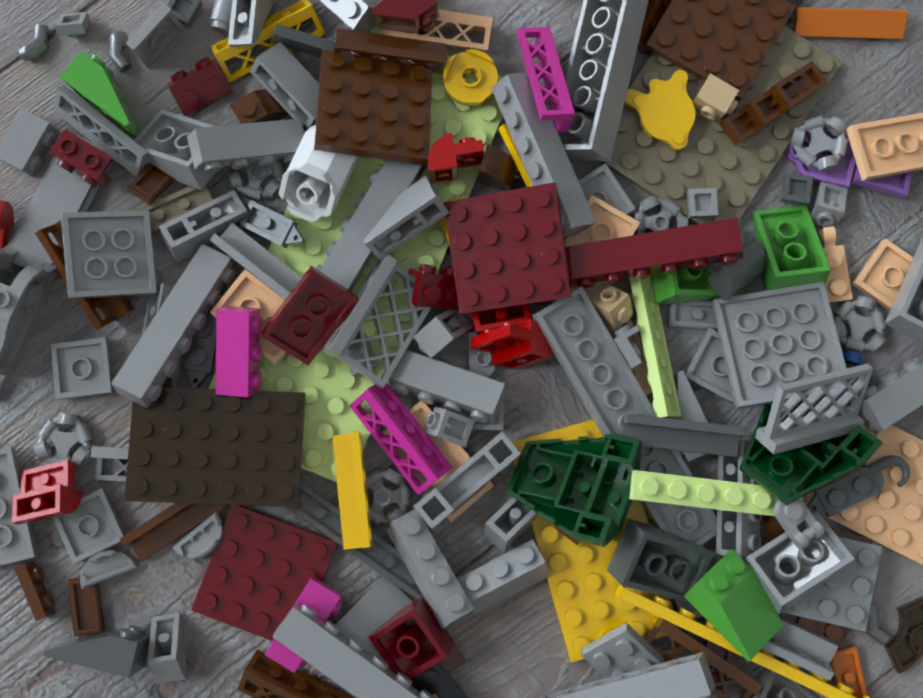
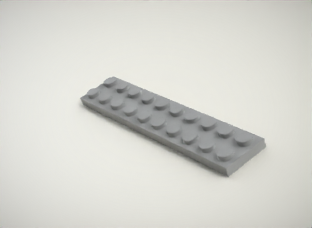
[532,286,717,546]

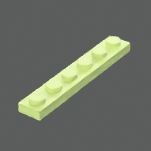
[628,276,682,419]
[629,470,803,516]

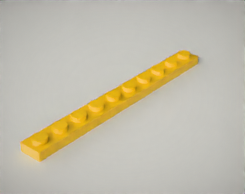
[615,584,871,698]

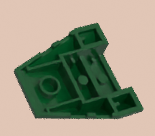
[739,398,883,506]
[506,434,642,547]

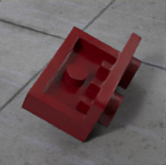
[168,57,233,116]
[50,129,113,188]
[409,264,459,309]

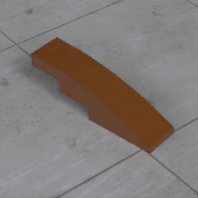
[720,61,828,146]

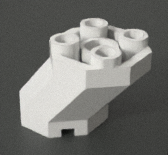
[279,125,359,222]

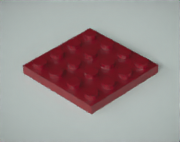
[444,182,573,314]
[191,505,337,641]

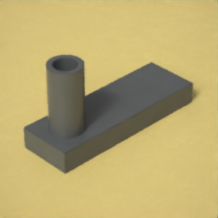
[271,24,335,57]

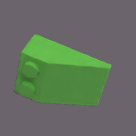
[60,51,141,138]
[752,205,831,290]
[651,267,743,304]
[684,549,783,662]

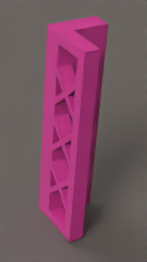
[517,27,575,132]
[349,383,453,495]

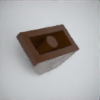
[230,89,289,124]
[479,144,521,191]

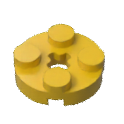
[443,49,498,106]

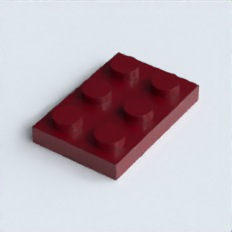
[261,266,359,366]

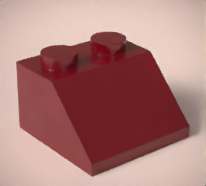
[371,0,440,34]
[368,597,455,679]

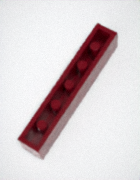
[566,218,743,289]

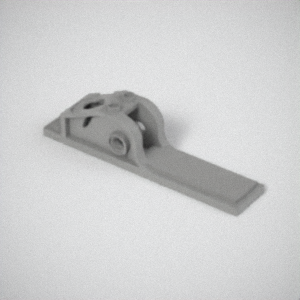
[0,135,115,395]

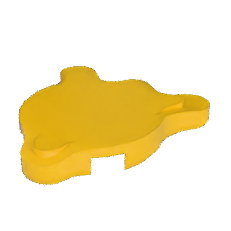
[624,70,695,151]

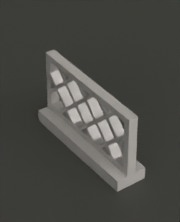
[323,254,431,388]
[755,364,873,454]

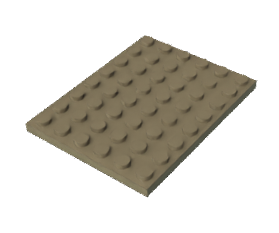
[598,26,842,225]

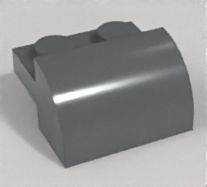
[706,232,767,301]

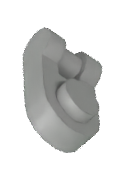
[774,499,825,551]

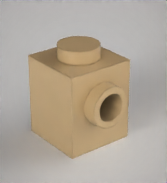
[693,73,739,122]
[588,282,634,331]

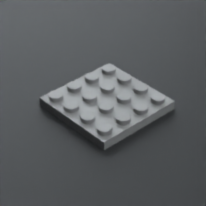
[712,281,851,410]

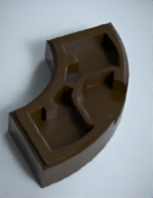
[884,596,923,674]

